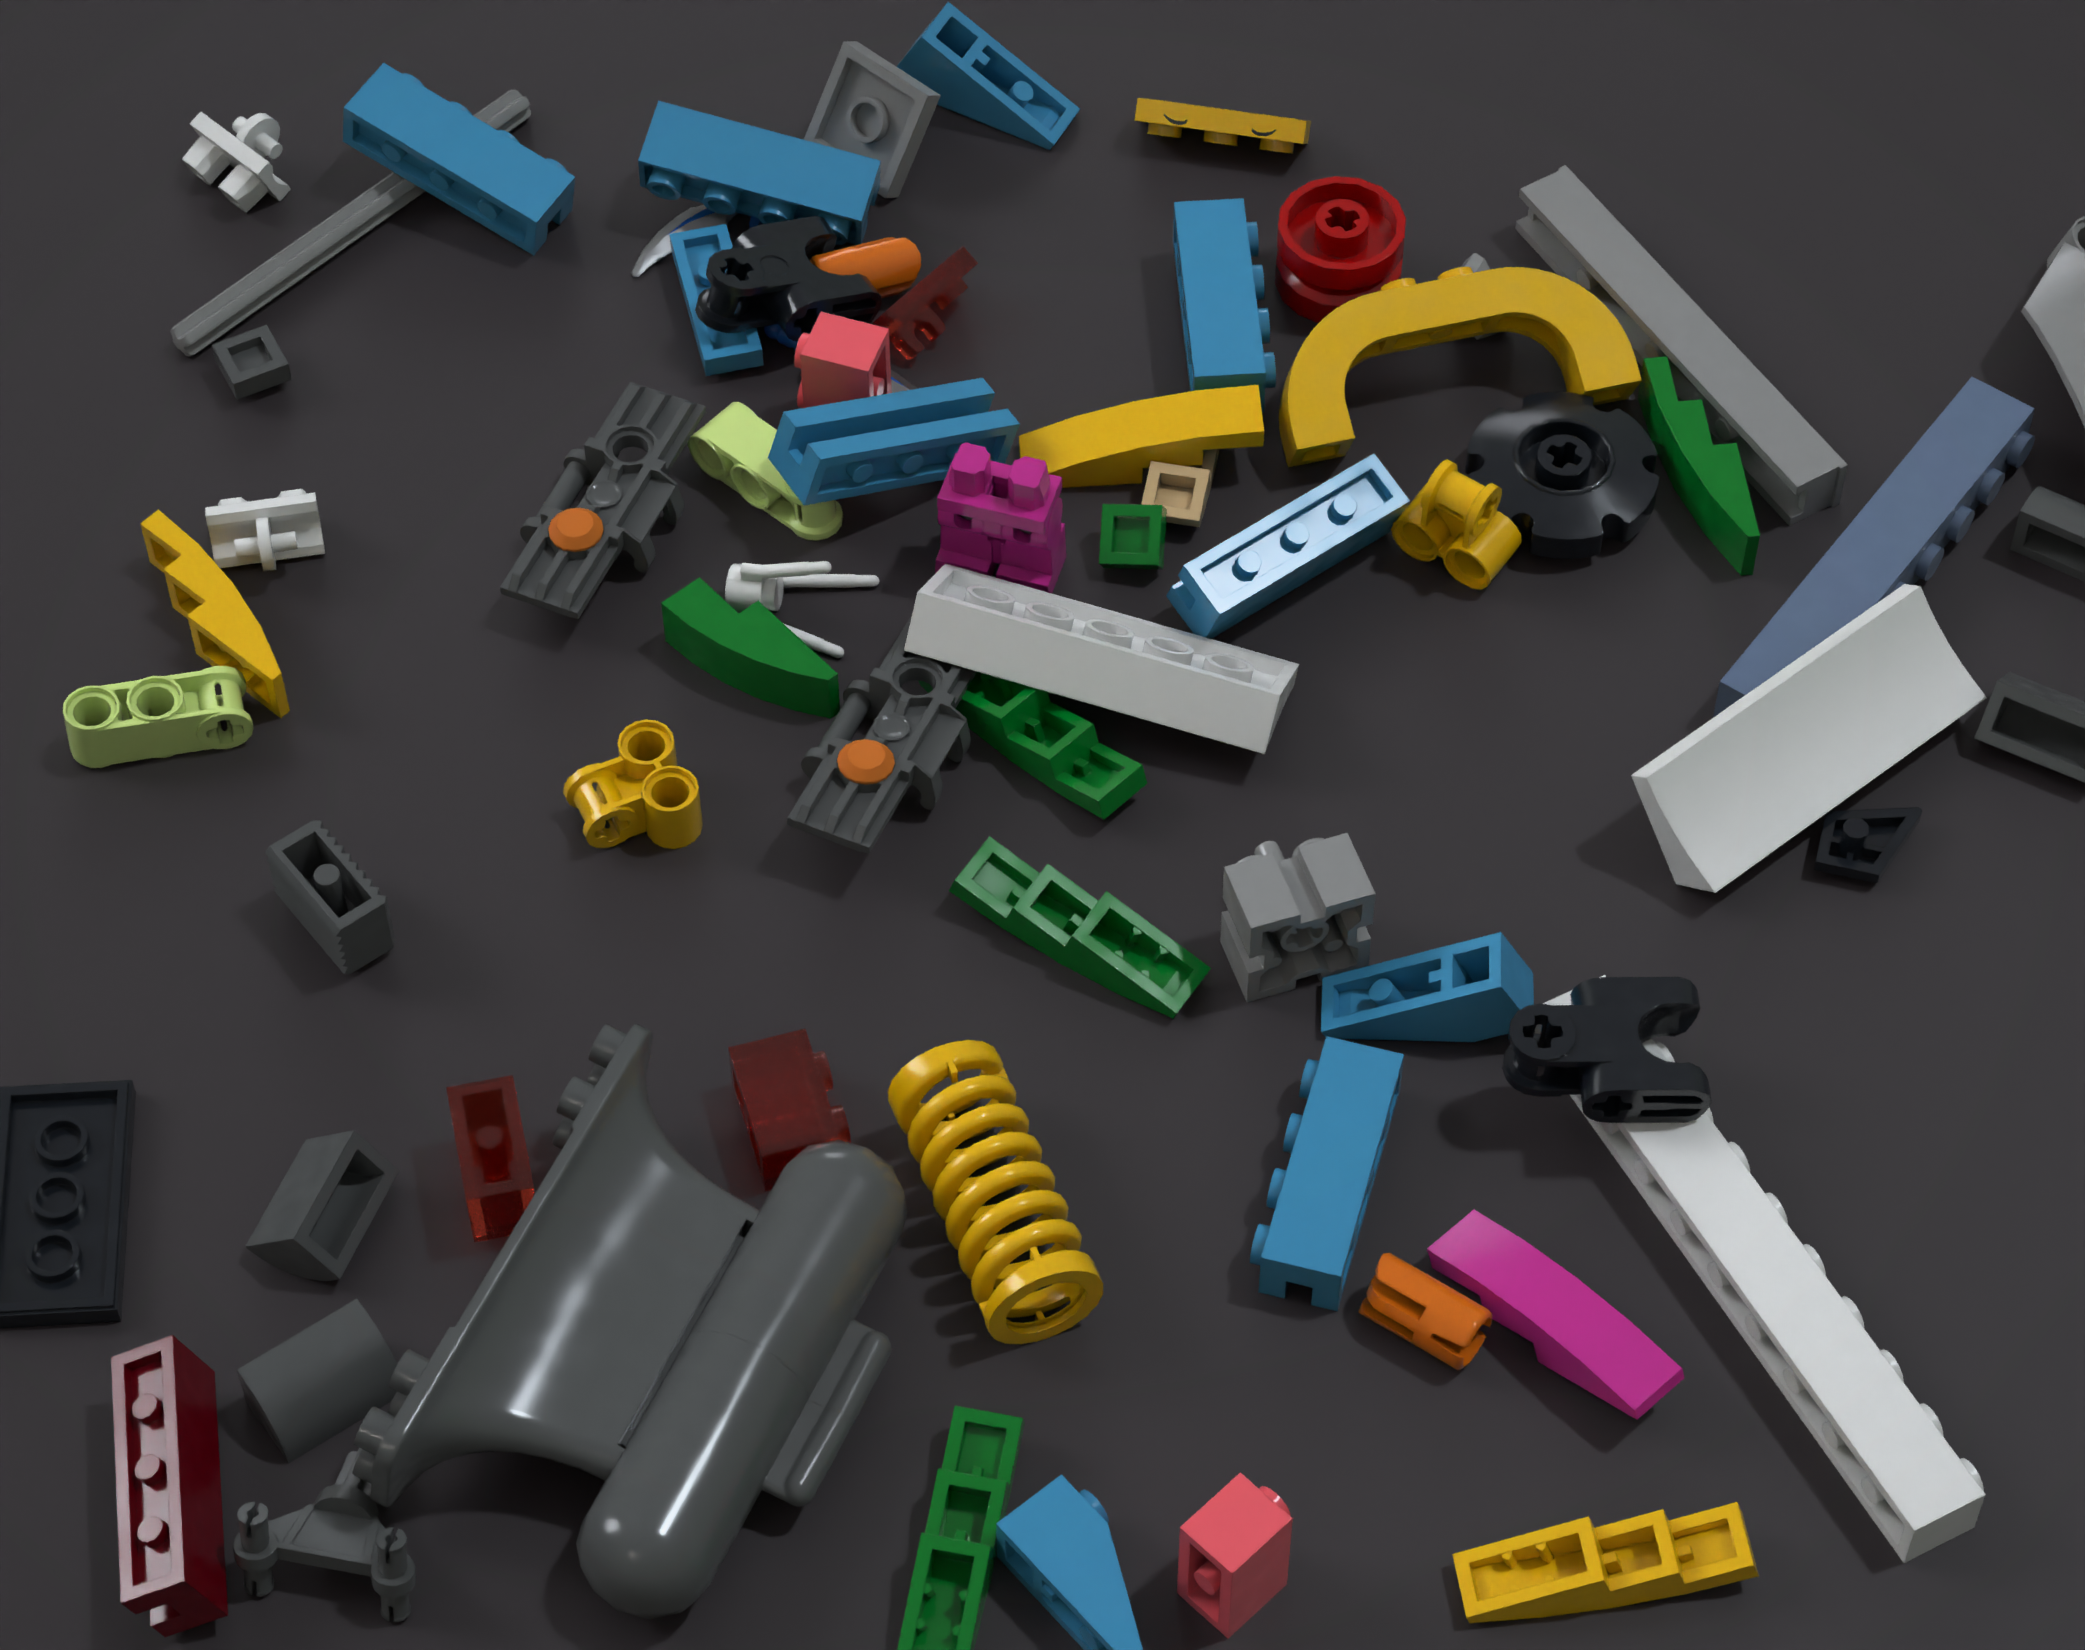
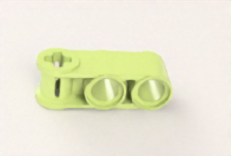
[687,402,843,541]
[63,666,253,768]

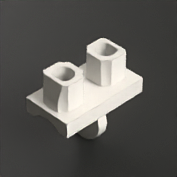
[182,111,291,213]
[205,489,325,571]

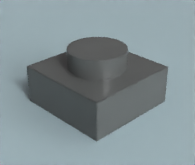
[212,325,292,400]

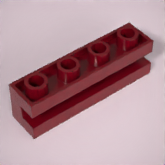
[111,1335,228,1637]

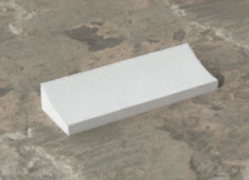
[904,563,1299,754]
[1631,584,1987,893]

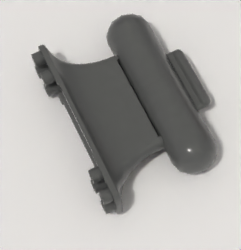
[352,1024,908,1620]

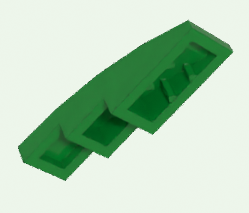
[1638,356,1760,576]
[918,672,1147,820]
[949,836,1211,1019]
[897,1405,1025,1650]

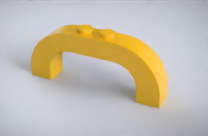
[1279,267,1642,467]

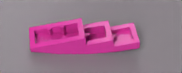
[1427,1209,1685,1420]

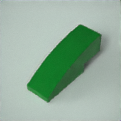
[661,577,840,719]

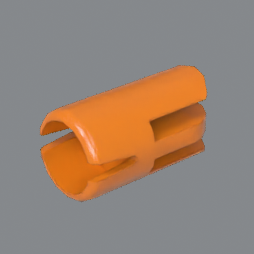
[810,237,921,298]
[1358,1253,1492,1370]

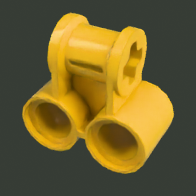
[1391,459,1522,590]
[563,719,703,849]

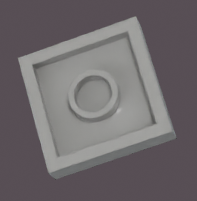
[804,41,941,198]

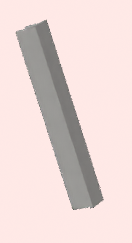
[1515,165,1848,526]

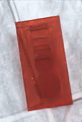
[872,246,978,360]

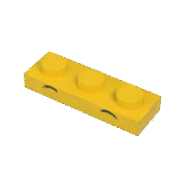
[1134,98,1311,154]

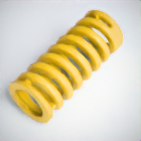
[888,1040,1103,1344]

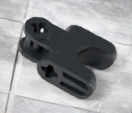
[695,216,882,341]
[1502,977,1712,1123]

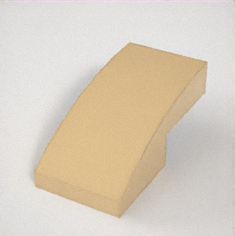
[1141,449,1220,527]

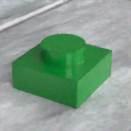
[1099,504,1167,570]

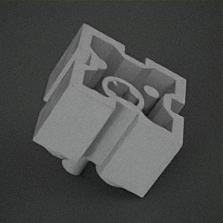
[1220,833,1376,1002]

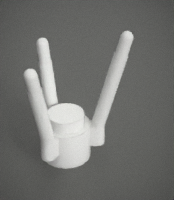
[725,561,880,658]

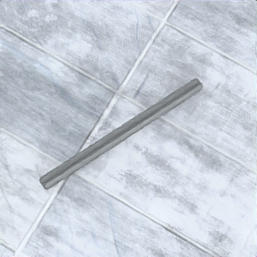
[170,89,531,356]

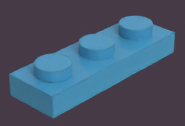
[669,224,764,376]

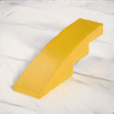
[1019,384,1264,488]
[140,509,290,718]
[1452,1502,1759,1623]

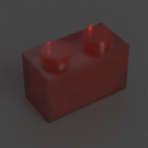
[728,1028,851,1192]
[446,1075,535,1243]

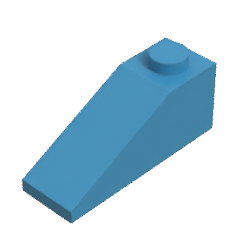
[896,2,1080,150]
[1321,932,1534,1042]
[996,1474,1143,1650]

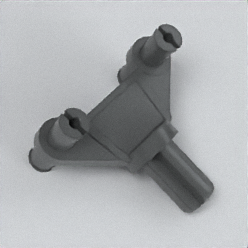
[233,1448,416,1622]

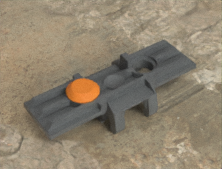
[500,382,706,619]
[787,615,977,854]

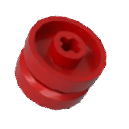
[1275,176,1406,323]

